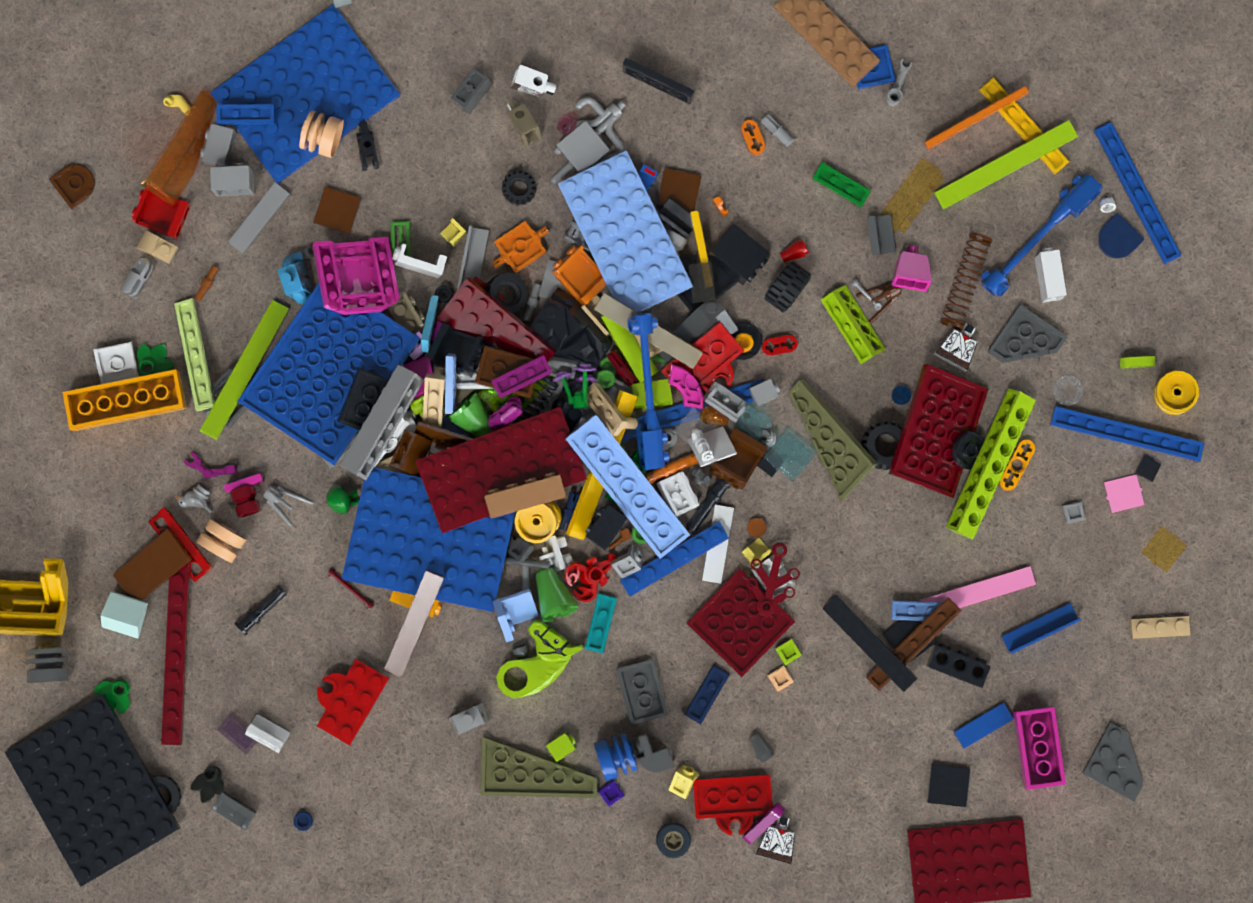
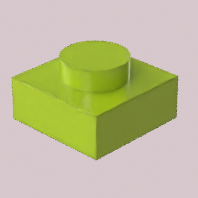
[775,639,802,665]

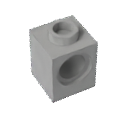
[749,379,780,407]

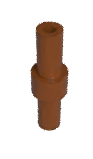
[194,265,219,302]

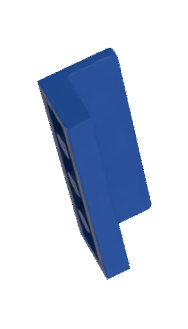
[1001,603,1081,654]

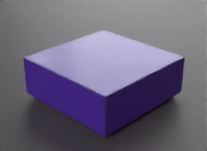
[598,780,625,807]

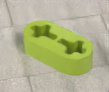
[1119,356,1156,369]

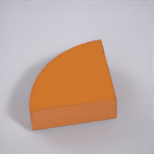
[712,196,728,217]

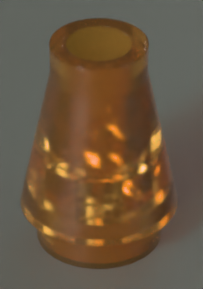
[700,406,729,426]

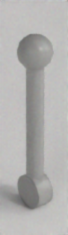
[852,279,882,310]

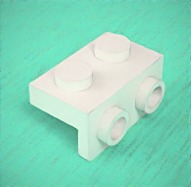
[657,471,699,517]

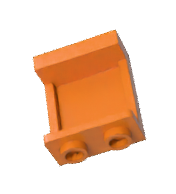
[551,245,606,305]

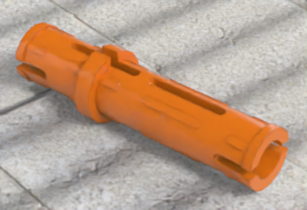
[644,452,698,484]

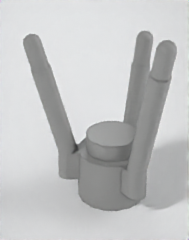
[264,485,314,526]

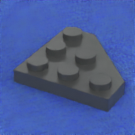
[988,304,1068,363]
[1082,722,1143,802]

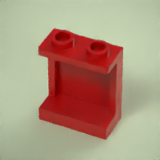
[131,186,191,240]

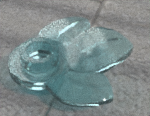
[734,406,772,442]

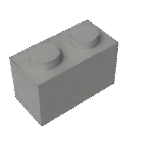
[200,124,236,166]

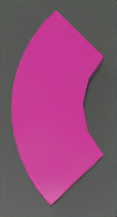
[668,364,703,409]

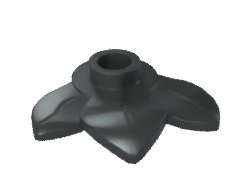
[190,766,224,803]

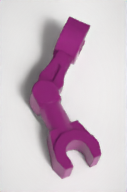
[184,452,237,479]

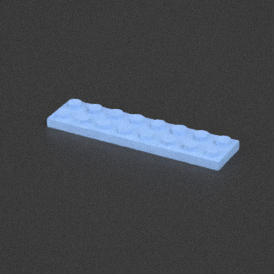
[565,414,690,559]

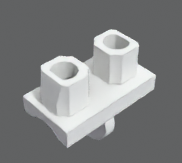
[539,535,573,572]

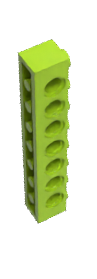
[945,388,1036,540]

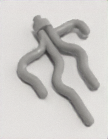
[551,97,625,184]

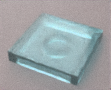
[764,429,817,482]

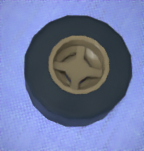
[656,822,691,858]

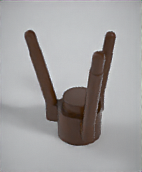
[856,282,902,324]

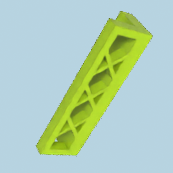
[821,285,886,364]

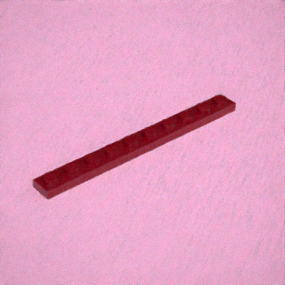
[161,552,191,746]

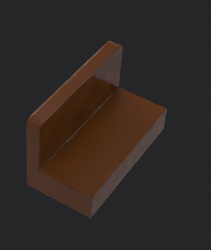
[389,430,432,476]

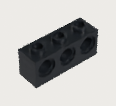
[926,643,991,688]

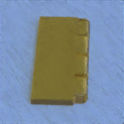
[880,159,944,234]

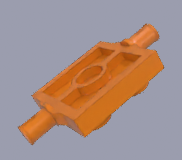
[491,221,549,274]

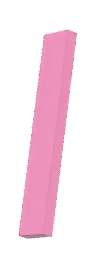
[920,566,1036,608]

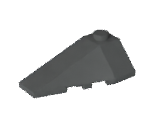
[659,296,739,363]

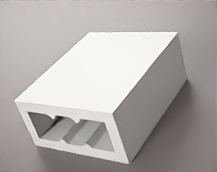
[1035,247,1067,303]

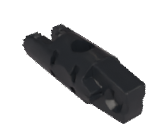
[356,121,379,171]

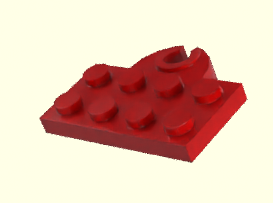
[661,321,744,393]
[317,659,390,746]
[693,774,772,836]

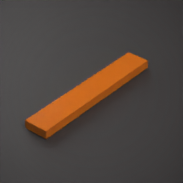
[924,86,1029,150]

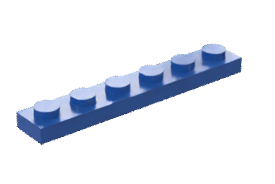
[620,522,729,597]

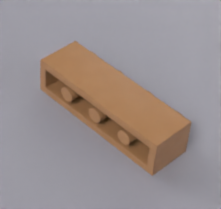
[484,472,566,518]

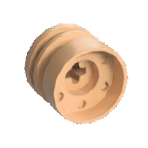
[300,110,344,158]

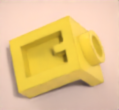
[669,765,700,799]

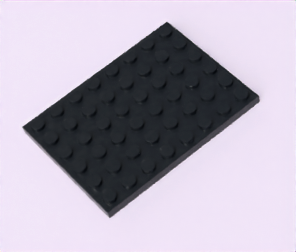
[5,694,180,887]

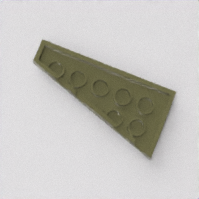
[789,379,877,502]
[481,737,597,798]

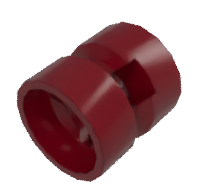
[230,485,262,518]

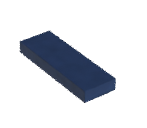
[684,665,730,724]

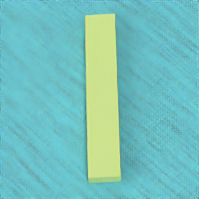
[174,298,215,412]

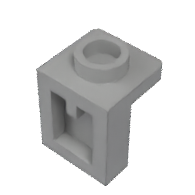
[611,545,643,578]

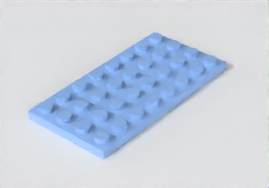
[558,150,693,313]

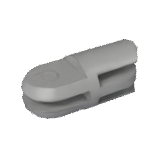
[120,258,153,299]

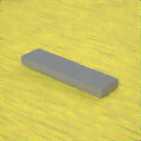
[228,183,291,254]

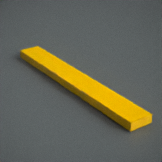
[566,390,638,540]

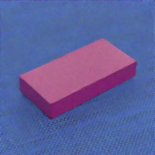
[224,473,264,494]

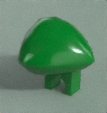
[326,484,359,515]

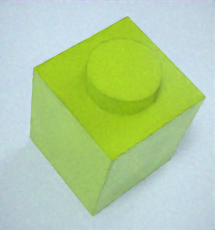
[546,733,577,762]

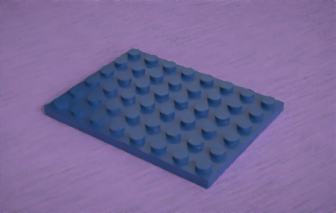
[210,4,401,184]
[237,283,420,466]
[342,468,515,612]

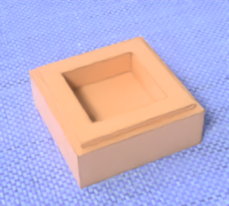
[767,665,794,692]

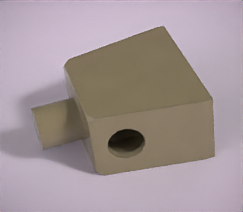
[507,100,542,147]

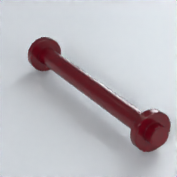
[328,569,374,609]

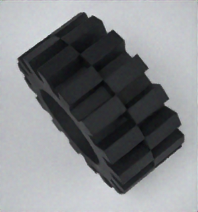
[502,170,536,206]

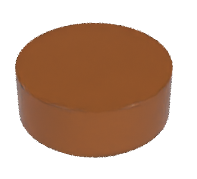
[747,518,766,537]

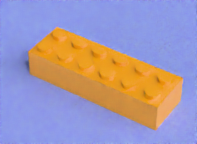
[63,369,187,432]

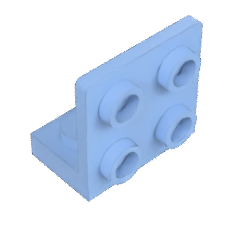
[493,589,539,642]

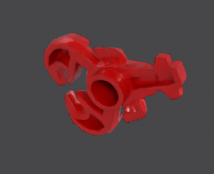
[564,553,618,603]

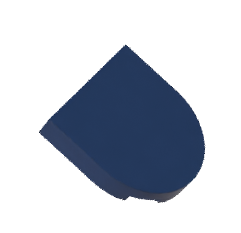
[1098,213,1145,259]

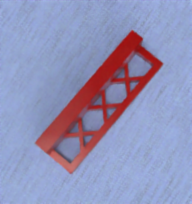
[148,507,213,582]

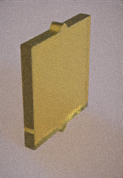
[1142,527,1187,573]

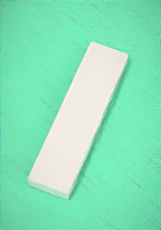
[702,505,734,584]

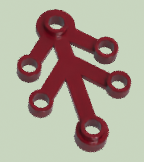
[746,542,800,616]

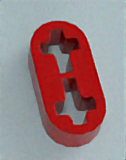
[762,335,798,356]

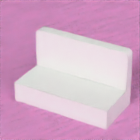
[245,715,290,753]

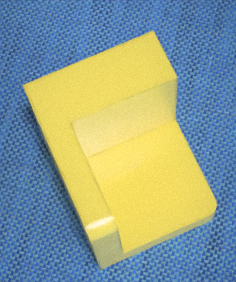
[440,218,467,247]
[741,538,772,567]

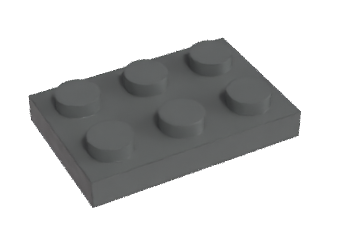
[616,659,668,725]

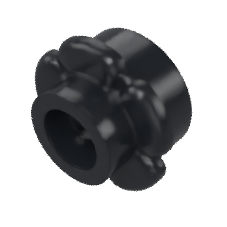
[434,285,453,304]

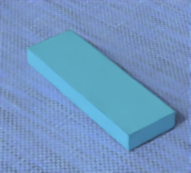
[421,295,439,353]

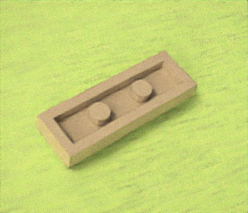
[1130,616,1190,639]

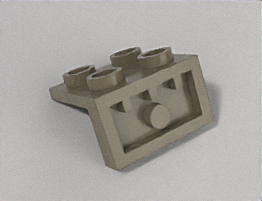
[388,292,425,335]

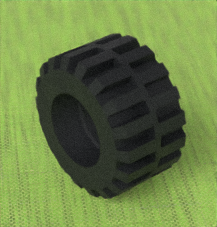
[764,261,811,313]
[861,421,903,470]

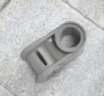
[562,221,591,253]

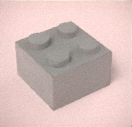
[210,163,255,196]

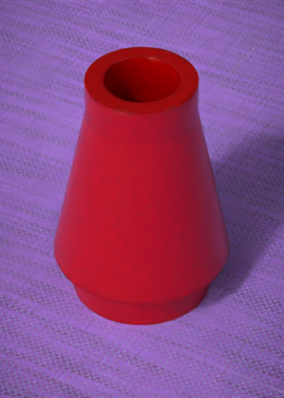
[780,239,809,263]

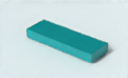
[585,593,617,654]

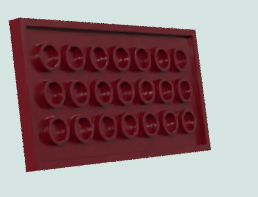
[415,407,587,534]

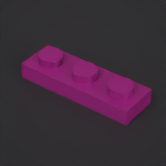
[491,355,552,399]

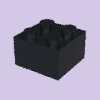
[585,505,627,551]

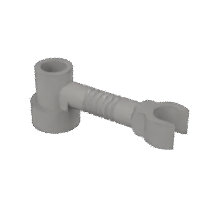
[886,58,912,106]

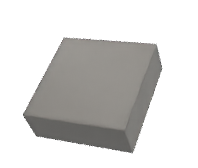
[1062,501,1086,524]

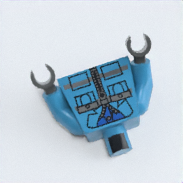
[278,246,314,304]

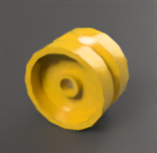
[1154,371,1199,415]
[515,501,562,543]

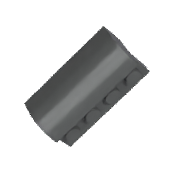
[636,733,674,772]

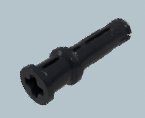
[686,478,731,532]
[234,586,287,636]

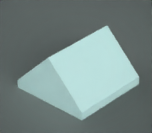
[101,591,148,638]

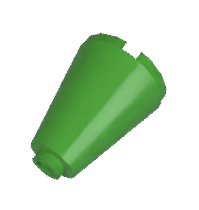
[447,392,494,438]
[535,568,579,622]

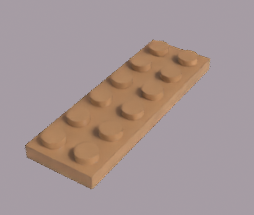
[774,0,880,88]

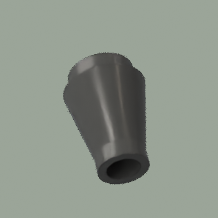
[749,733,775,763]

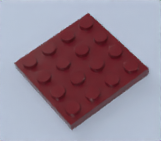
[686,568,795,677]

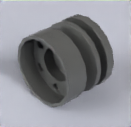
[26,645,69,683]

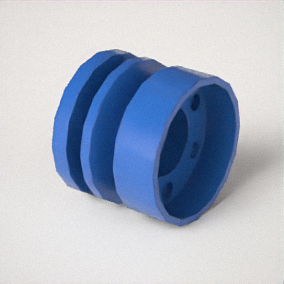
[594,733,637,781]

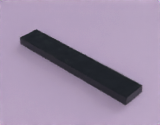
[823,596,918,692]

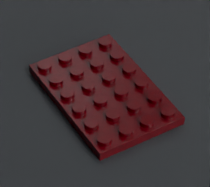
[888,364,989,498]
[907,819,1031,903]

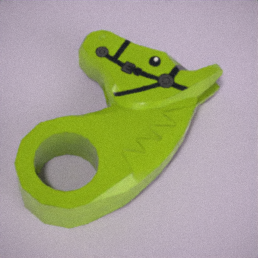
[496,620,584,698]

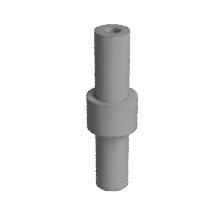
[523,283,541,322]

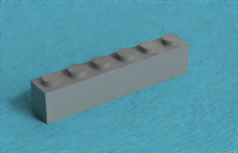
[340,365,424,480]

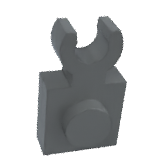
[691,467,711,487]
[507,534,534,564]

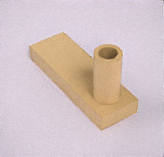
[422,367,446,429]
[588,382,638,436]

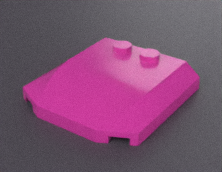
[313,237,400,315]

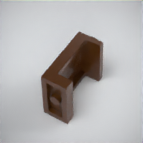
[709,428,768,490]

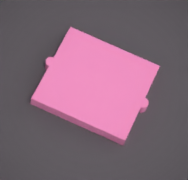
[1104,474,1144,513]

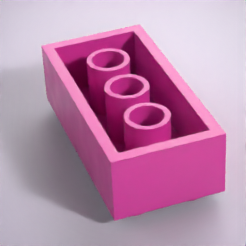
[1013,707,1066,790]

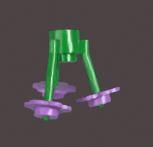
[552,362,598,409]

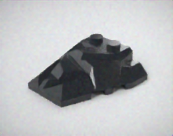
[530,287,613,376]

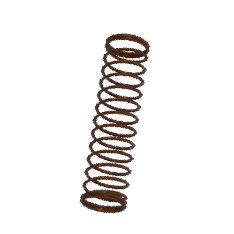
[940,232,993,330]

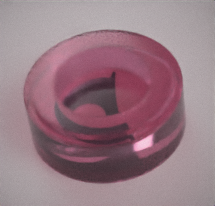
[557,115,576,135]

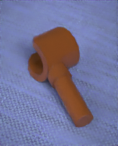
[609,528,632,550]

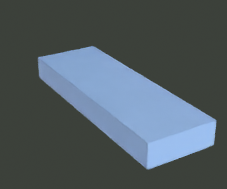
[445,353,456,414]

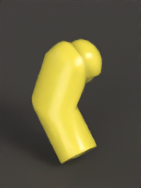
[163,95,192,114]

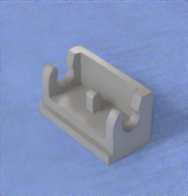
[703,381,746,423]

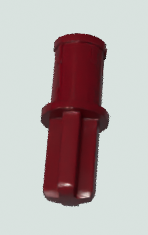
[607,351,638,387]

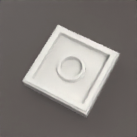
[93,342,139,384]

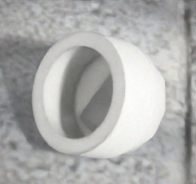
[1100,196,1116,213]

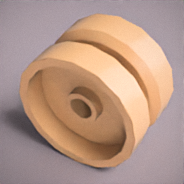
[196,519,246,563]

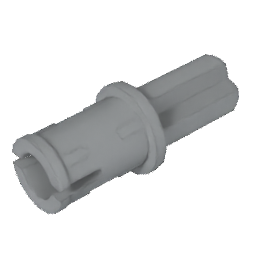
[761,114,795,148]

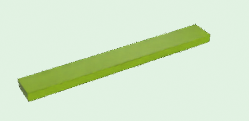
[934,120,1078,210]
[200,300,289,440]

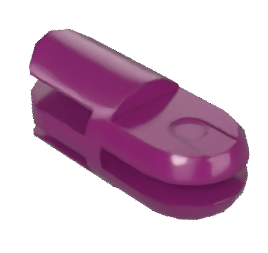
[488,396,523,431]

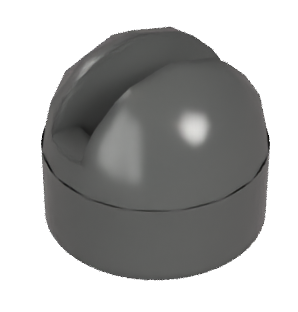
[512,644,528,660]

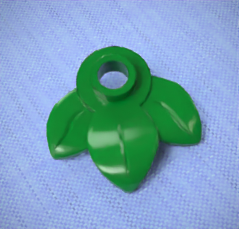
[137,344,174,376]
[94,679,130,714]

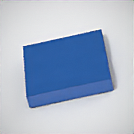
[857,44,896,90]

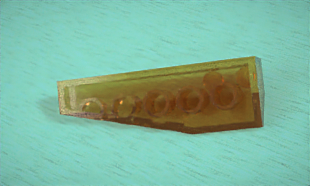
[140,91,217,206]

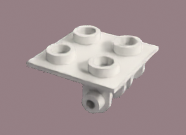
[687,426,737,467]

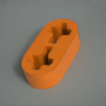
[741,120,765,156]

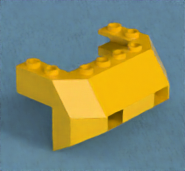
[0,558,69,636]

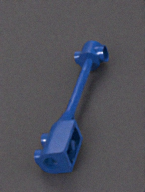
[981,174,1102,297]
[627,313,669,470]

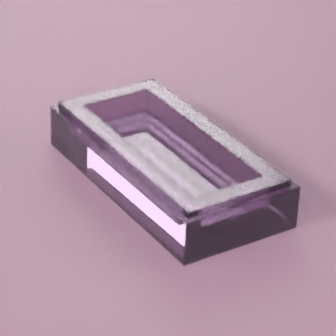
[217,715,258,755]

